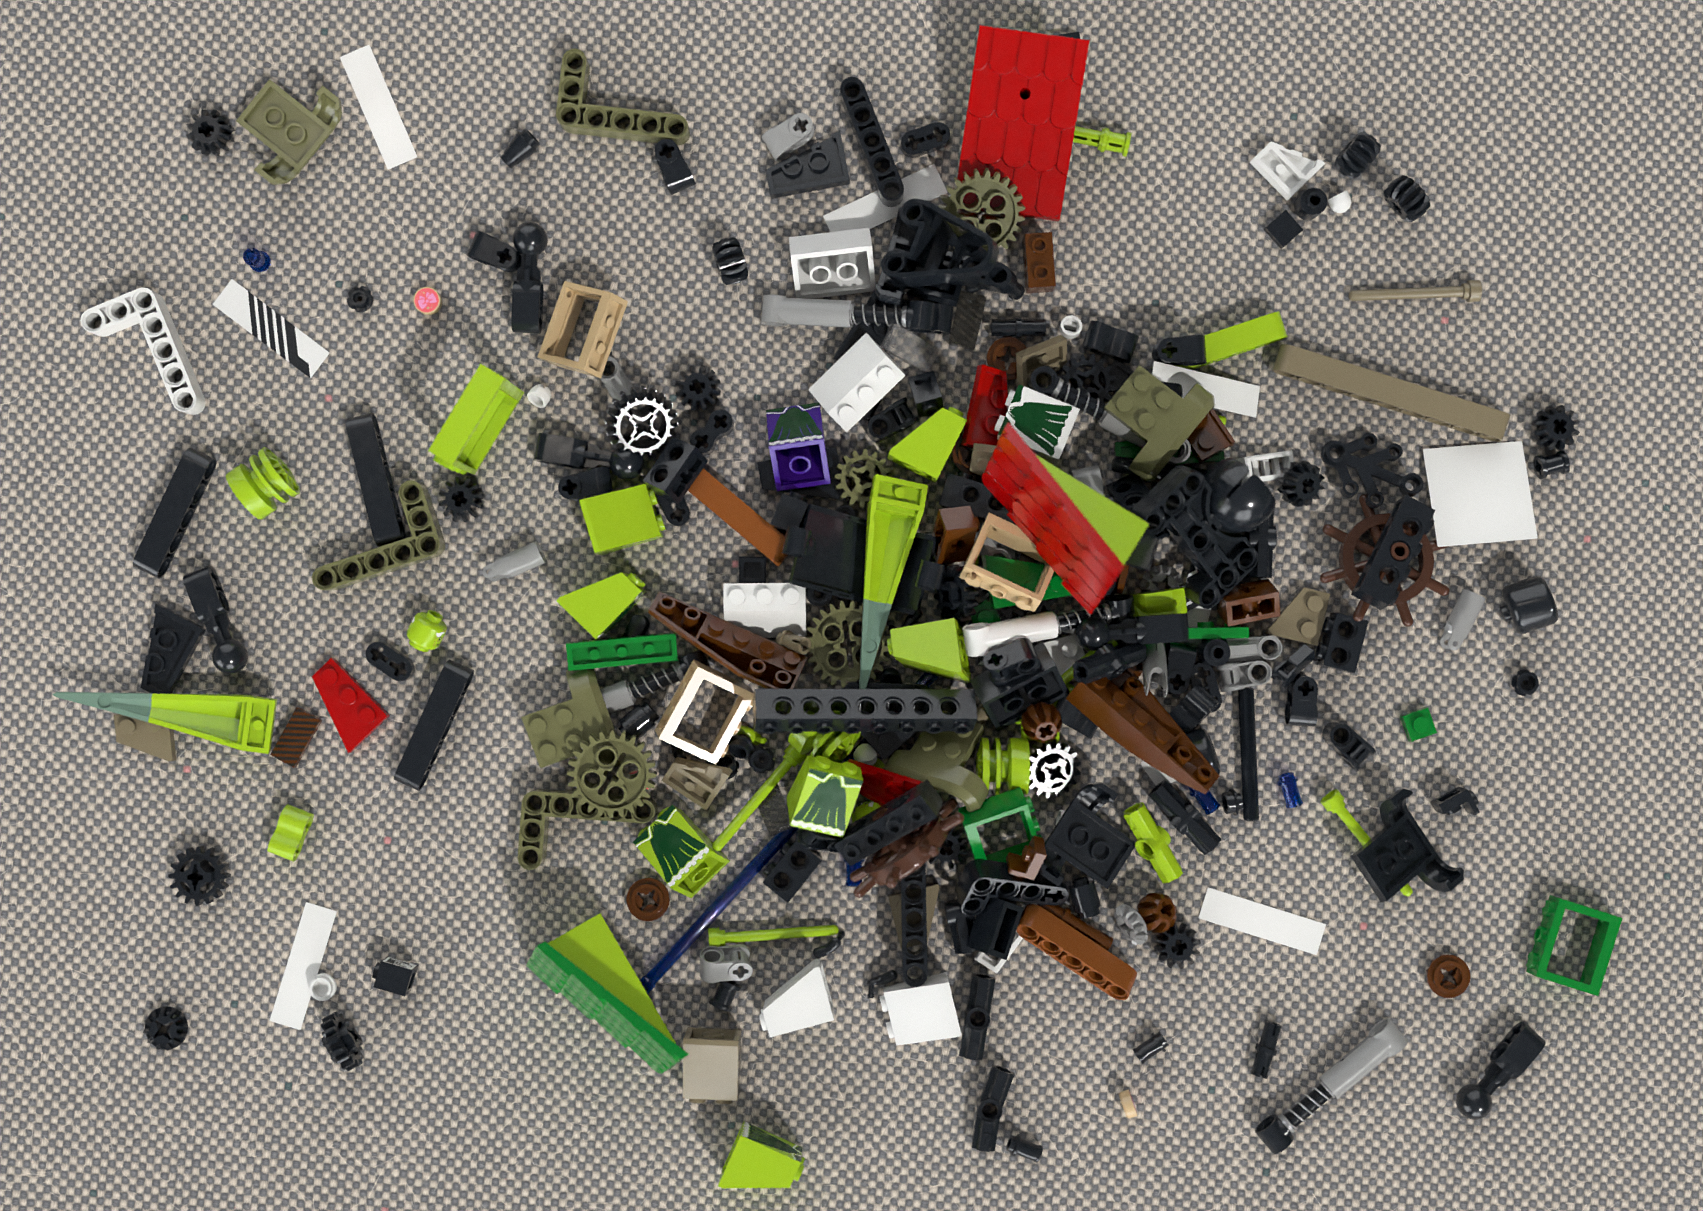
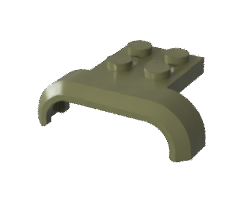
[236,79,342,185]
[1104,365,1215,481]
[521,668,626,768]
[883,713,989,812]

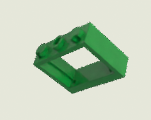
[958,787,1042,863]
[1526,895,1622,996]

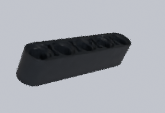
[840,76,904,207]
[345,413,406,547]
[133,448,217,579]
[394,659,474,791]
[900,863,928,987]

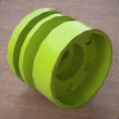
[225,447,300,520]
[788,711,861,763]
[976,738,1030,795]

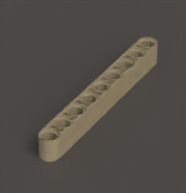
[1272,344,1510,442]

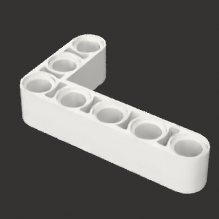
[80,287,206,415]

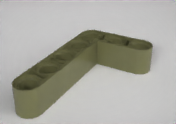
[556,48,690,145]
[312,480,446,591]
[518,789,658,870]

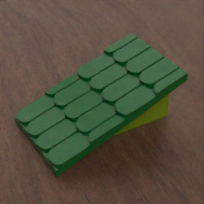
[526,913,689,1074]

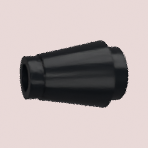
[500,128,540,169]

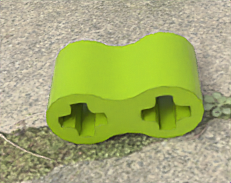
[267,804,314,862]

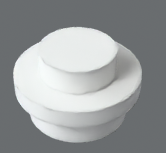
[309,973,337,1001]

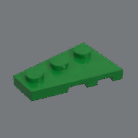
[982,555,1071,609]

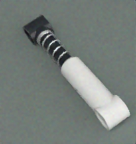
[962,594,1136,657]

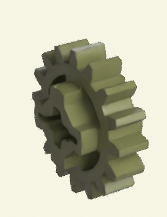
[833,449,891,509]

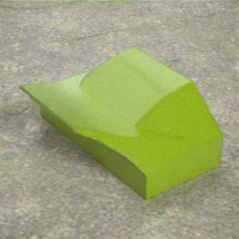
[1130,587,1187,617]

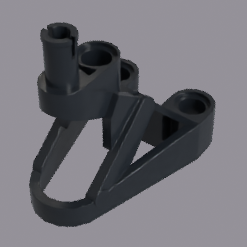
[881,199,1025,300]

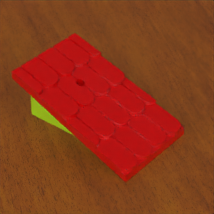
[957,25,1090,221]
[982,422,1149,615]

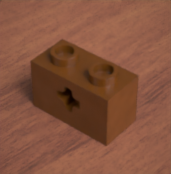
[1022,232,1056,294]
[932,506,979,564]
[1217,579,1280,627]

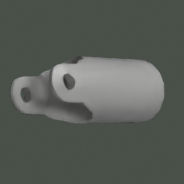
[482,541,546,582]
[1440,589,1486,650]
[1142,643,1168,697]

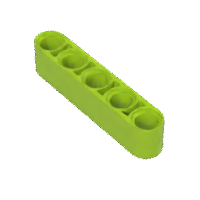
[1161,311,1288,370]

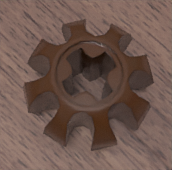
[1021,702,1062,743]
[1137,892,1177,933]

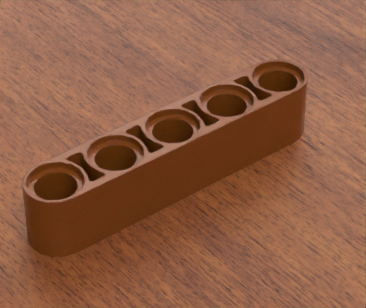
[688,468,788,567]
[1016,904,1137,1000]

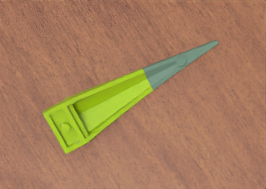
[859,474,928,689]
[52,692,277,754]

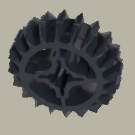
[604,386,678,458]

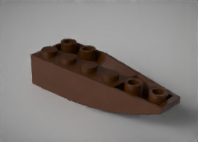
[648,591,808,689]
[1066,670,1220,794]

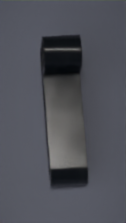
[955,859,1069,916]

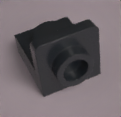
[908,370,944,417]
[1431,786,1480,815]

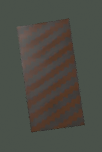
[270,707,322,768]

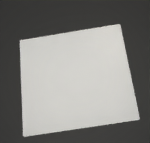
[1423,441,1538,547]

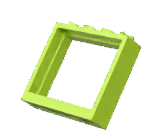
[428,364,525,476]

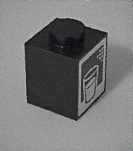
[372,956,419,996]

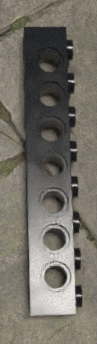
[939,471,1160,572]
[752,689,978,734]

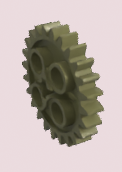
[938,168,1025,252]
[806,601,891,687]
[567,728,657,818]

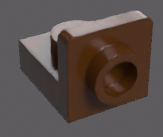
[1006,835,1047,880]

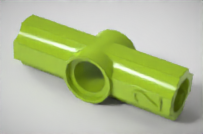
[1123,802,1183,883]

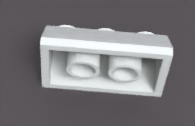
[789,228,876,299]
[808,332,905,432]
[723,583,807,638]

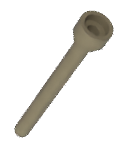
[1348,280,1482,302]

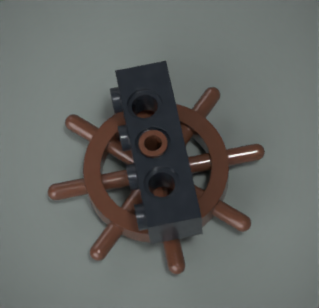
[1320,494,1450,627]
[834,780,964,898]

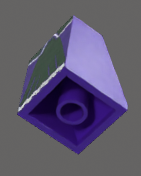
[766,402,831,491]

